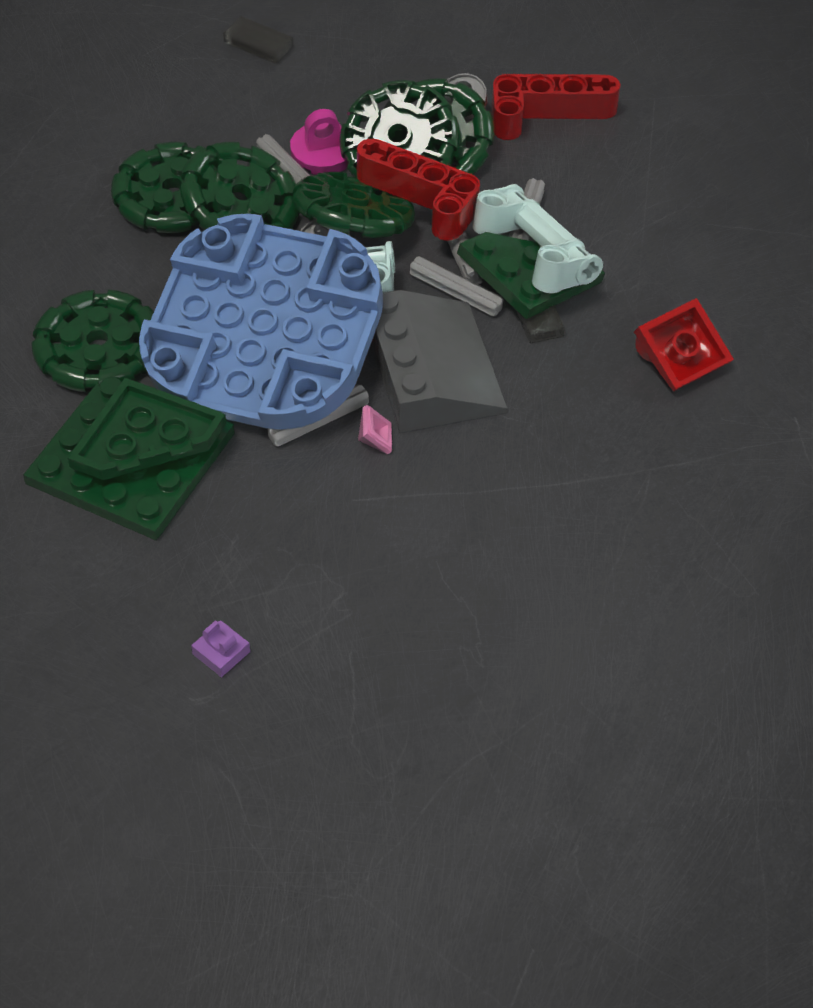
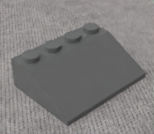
[371,290,507,433]

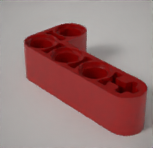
[492,74,621,140]
[357,139,480,241]

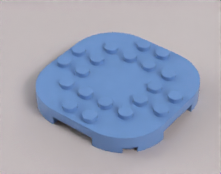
[139,214,383,429]

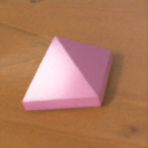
[358,405,392,454]

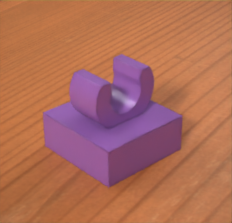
[191,620,250,678]

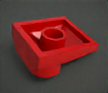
[634,298,734,392]

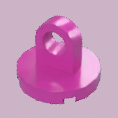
[290,109,348,175]

